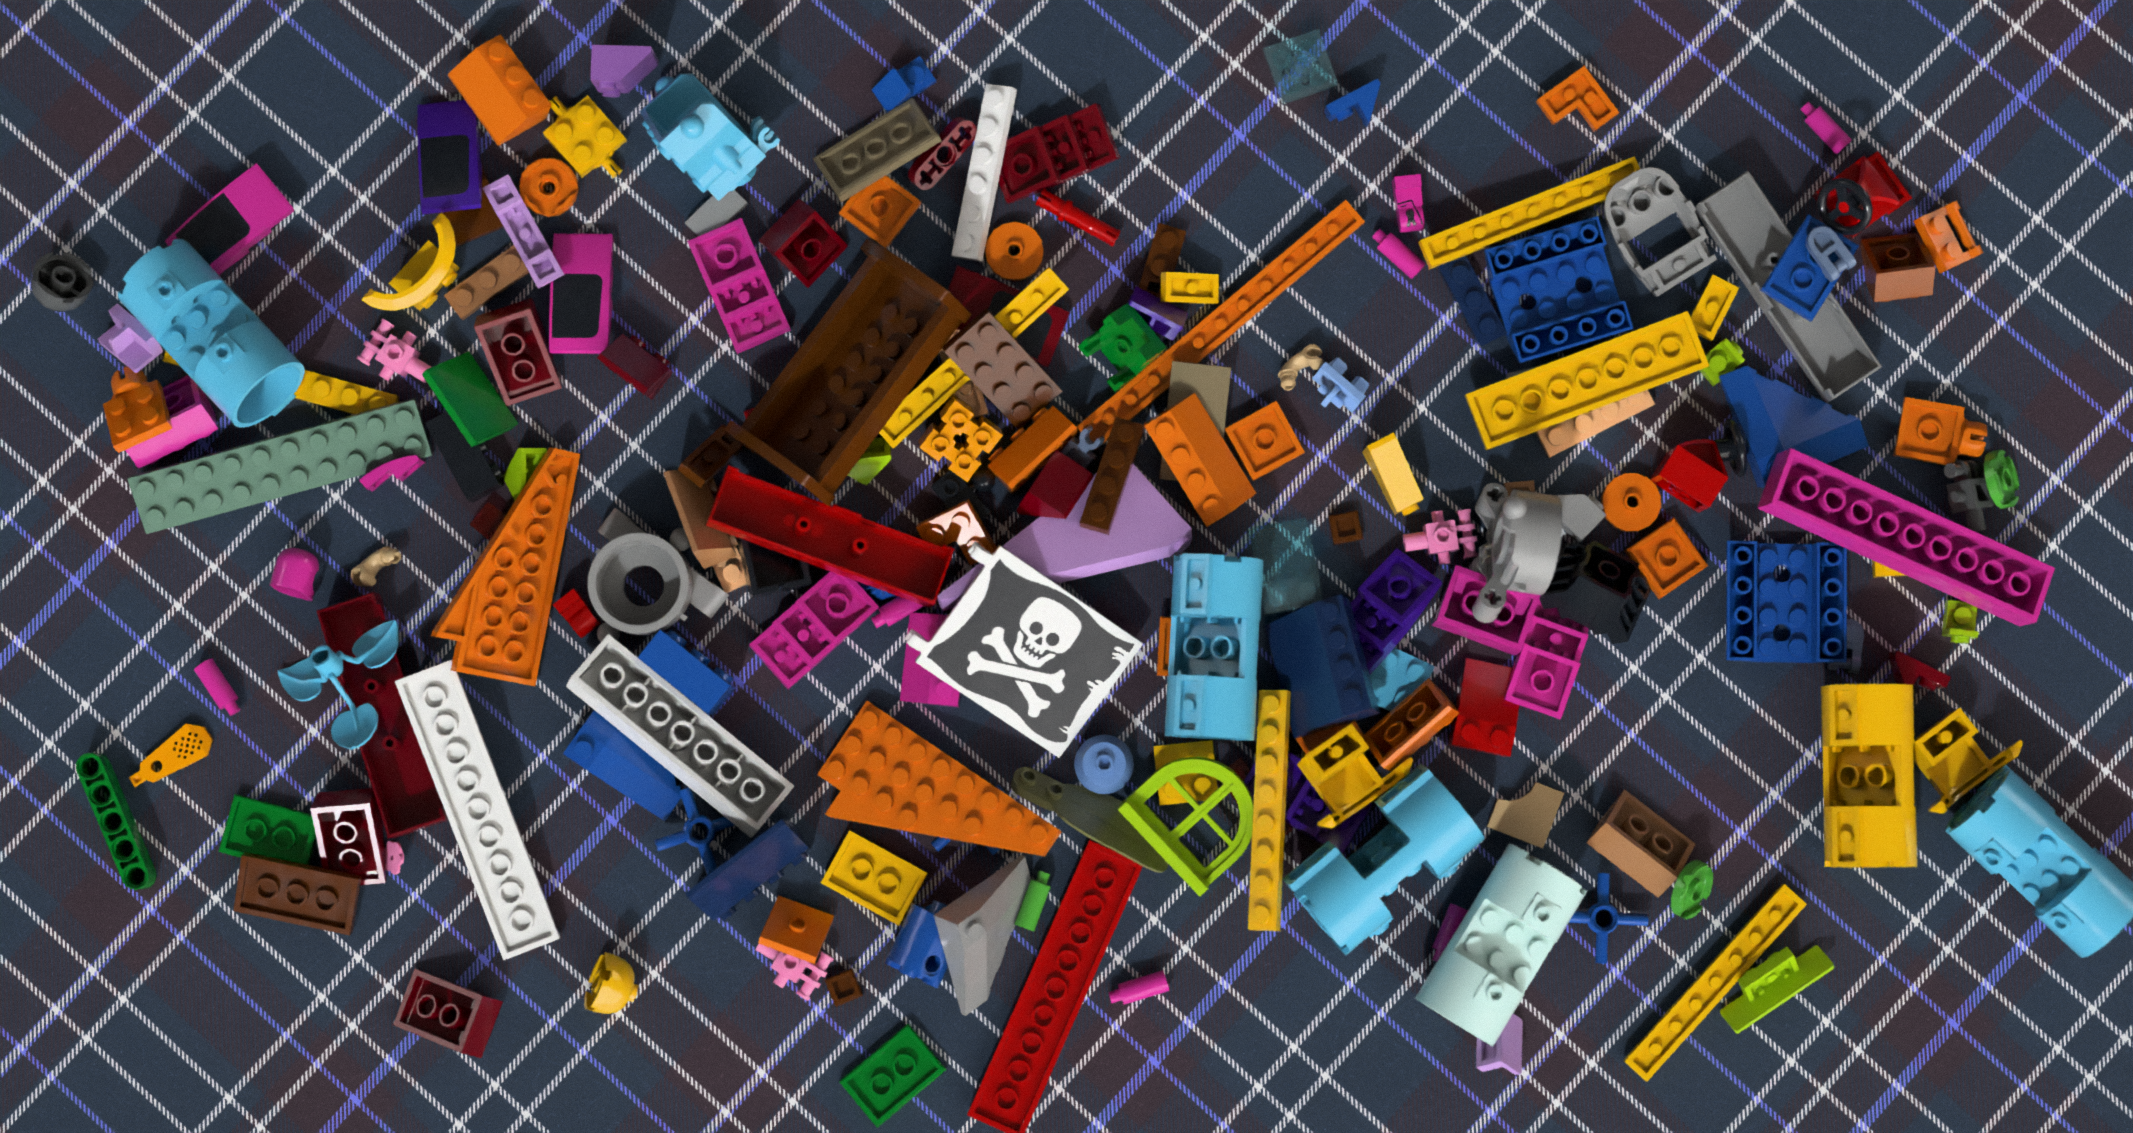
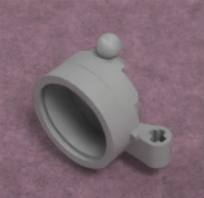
[1471,483,1563,623]
[588,508,729,642]

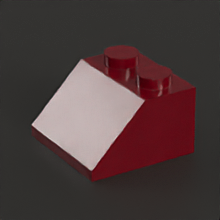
[758,198,848,288]
[597,334,673,400]

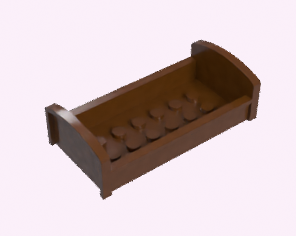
[724,239,972,507]

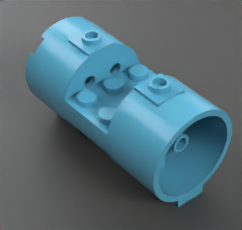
[118,239,305,428]
[1165,553,1264,741]
[1283,764,1485,955]
[1945,765,2133,958]

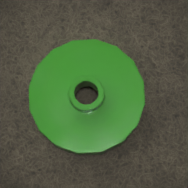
[1984,449,2019,509]
[1671,860,1713,920]

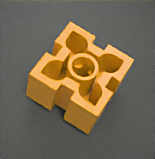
[918,394,1003,482]

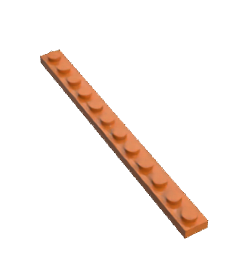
[1076,200,1365,450]

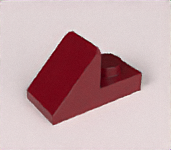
[1888,650,1951,691]

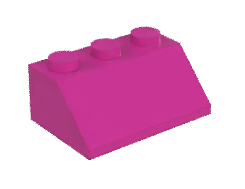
[125,375,219,469]
[1432,565,1540,656]
[900,613,961,708]

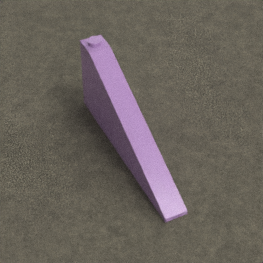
[937,464,1192,611]

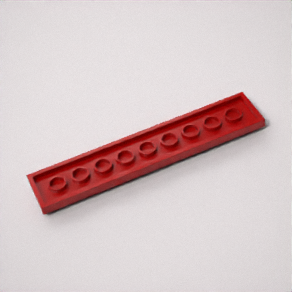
[967,840,1143,1133]

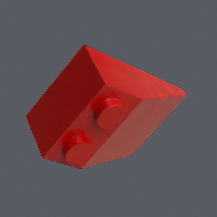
[1448,658,1519,757]

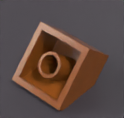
[1860,232,1935,302]

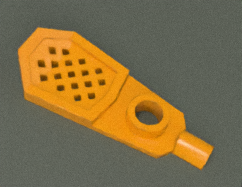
[129,724,213,787]

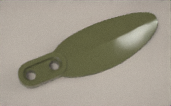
[1011,767,1168,873]

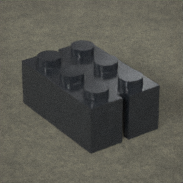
[737,537,812,599]

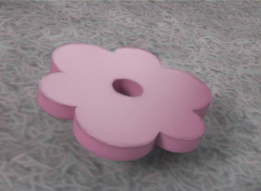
[384,841,404,875]

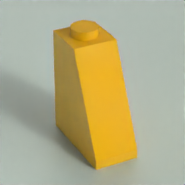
[1362,432,1424,516]

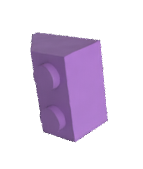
[590,45,658,98]

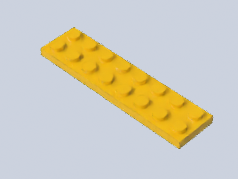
[1465,311,1710,451]

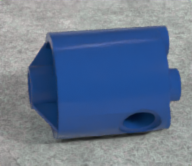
[885,900,948,988]

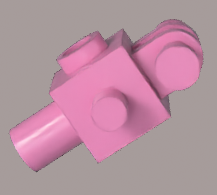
[357,318,431,383]
[1403,509,1478,565]
[756,944,834,1001]

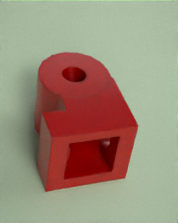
[553,588,601,638]

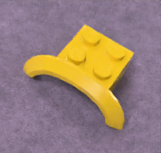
[362,212,459,311]
[1913,708,2023,814]
[1297,723,1413,828]

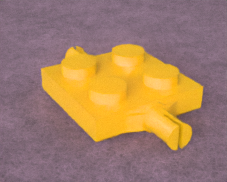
[543,95,627,178]

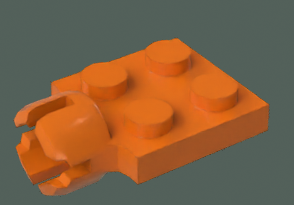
[103,367,173,453]
[1893,397,1988,465]

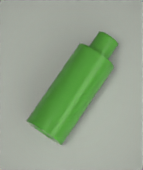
[1014,870,1051,931]

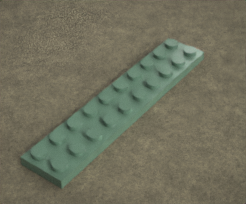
[127,397,433,534]

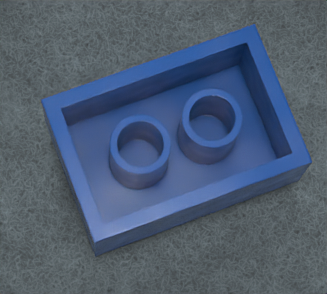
[637,629,736,716]

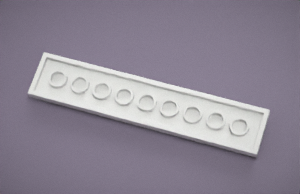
[395,659,561,960]

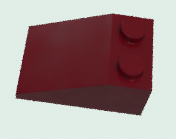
[474,298,562,406]
[310,788,387,885]
[393,969,503,1058]

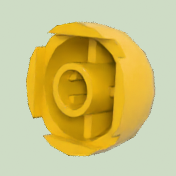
[584,952,638,1014]

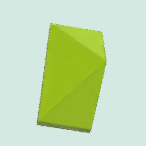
[847,437,891,486]
[503,448,547,500]

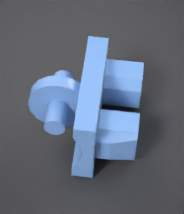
[1312,357,1369,413]

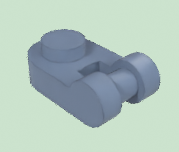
[1805,226,1857,282]
[1827,619,1864,674]

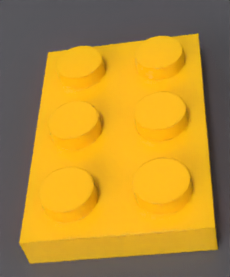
[821,830,928,926]

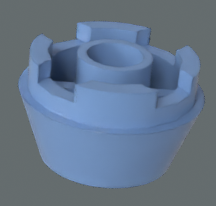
[1074,735,1134,794]

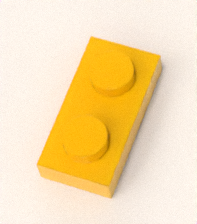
[1160,272,1219,304]
[1690,275,1739,341]

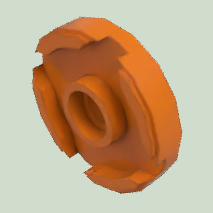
[519,158,579,217]
[985,222,1044,282]
[1601,473,1661,532]

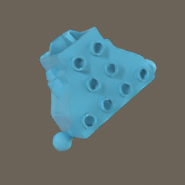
[640,73,780,201]

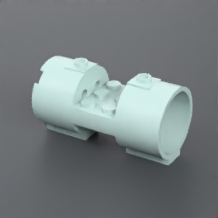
[1415,843,1587,1047]

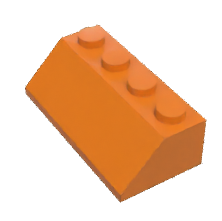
[1144,392,1256,527]

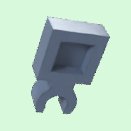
[1061,426,1105,469]

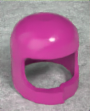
[269,548,319,601]

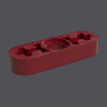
[908,117,977,190]

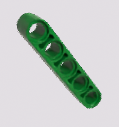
[76,753,157,890]

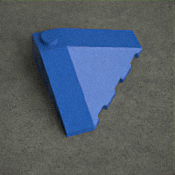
[1718,366,1869,488]
[563,670,681,821]

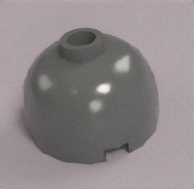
[31,252,93,312]

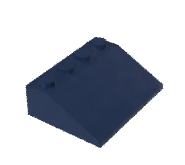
[1265,594,1380,739]
[685,819,811,922]

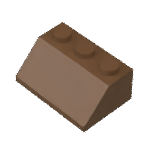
[663,470,739,569]
[1587,789,1696,898]

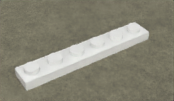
[951,84,1017,262]

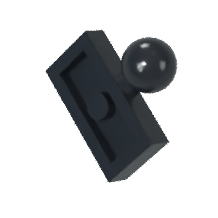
[931,468,995,521]

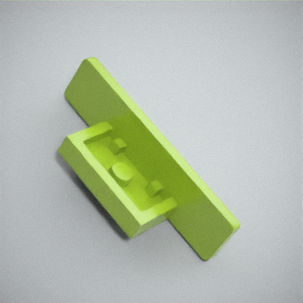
[1720,945,1834,1034]

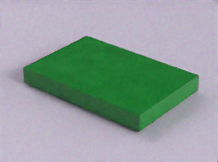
[422,352,518,447]
[218,794,317,865]
[839,1023,947,1128]

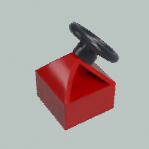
[1812,156,1900,240]
[1650,418,1747,513]

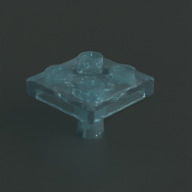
[1263,29,1338,105]

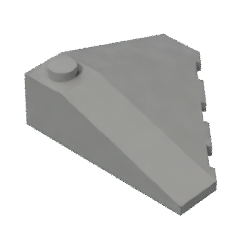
[934,855,1031,1016]

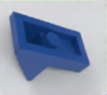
[871,56,936,113]
[1324,78,1381,128]

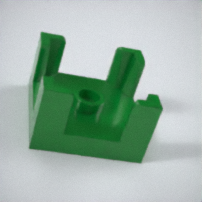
[1078,302,1167,392]

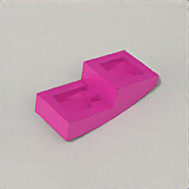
[359,455,425,492]

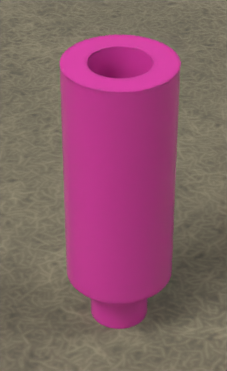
[1800,101,1852,155]
[1372,228,1426,280]
[871,597,923,628]
[194,658,241,716]
[1432,903,1468,961]
[1108,970,1170,1005]

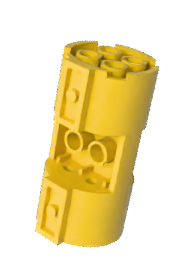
[1821,684,1917,867]

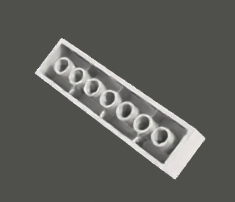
[566,634,794,838]

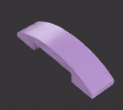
[482,174,564,289]

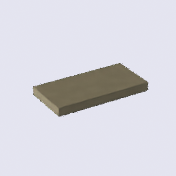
[813,97,941,203]
[1159,361,1231,481]

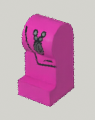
[1392,174,1424,233]

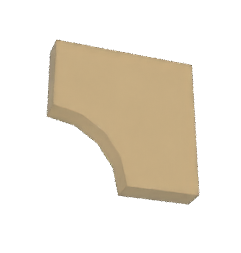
[1486,782,1564,849]

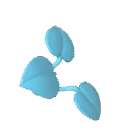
[278,620,399,750]

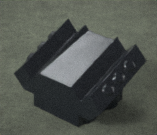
[1539,540,1651,644]

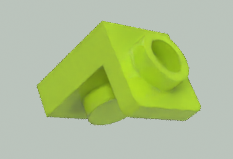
[1699,338,1745,386]
[1942,600,1979,644]

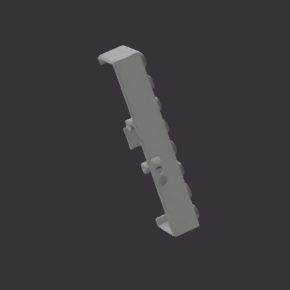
[1695,171,1882,403]

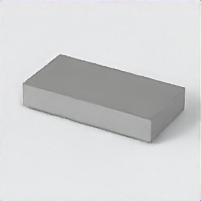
[685,190,748,236]

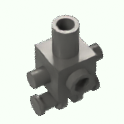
[1944,460,1994,532]

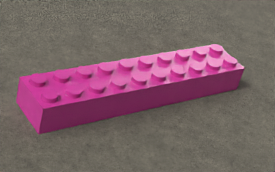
[1757,448,2055,627]

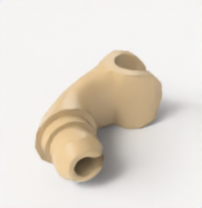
[1278,344,1323,391]
[350,546,401,587]

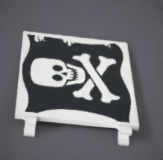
[904,541,1143,758]

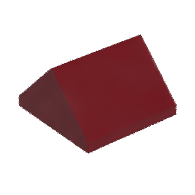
[1016,449,1094,519]

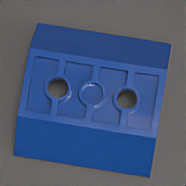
[1484,216,1634,363]
[1726,541,1847,663]

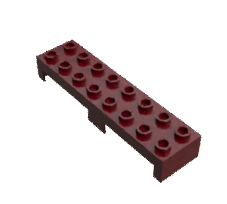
[316,592,448,838]

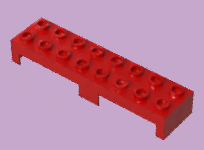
[705,465,954,608]

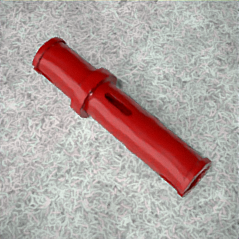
[1035,188,1121,247]

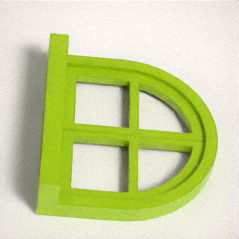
[1118,757,1254,897]

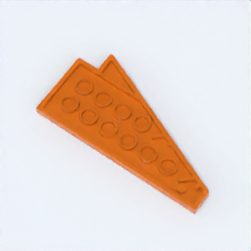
[431,448,580,686]
[817,701,1062,857]

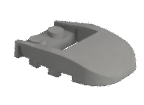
[1603,167,1717,297]

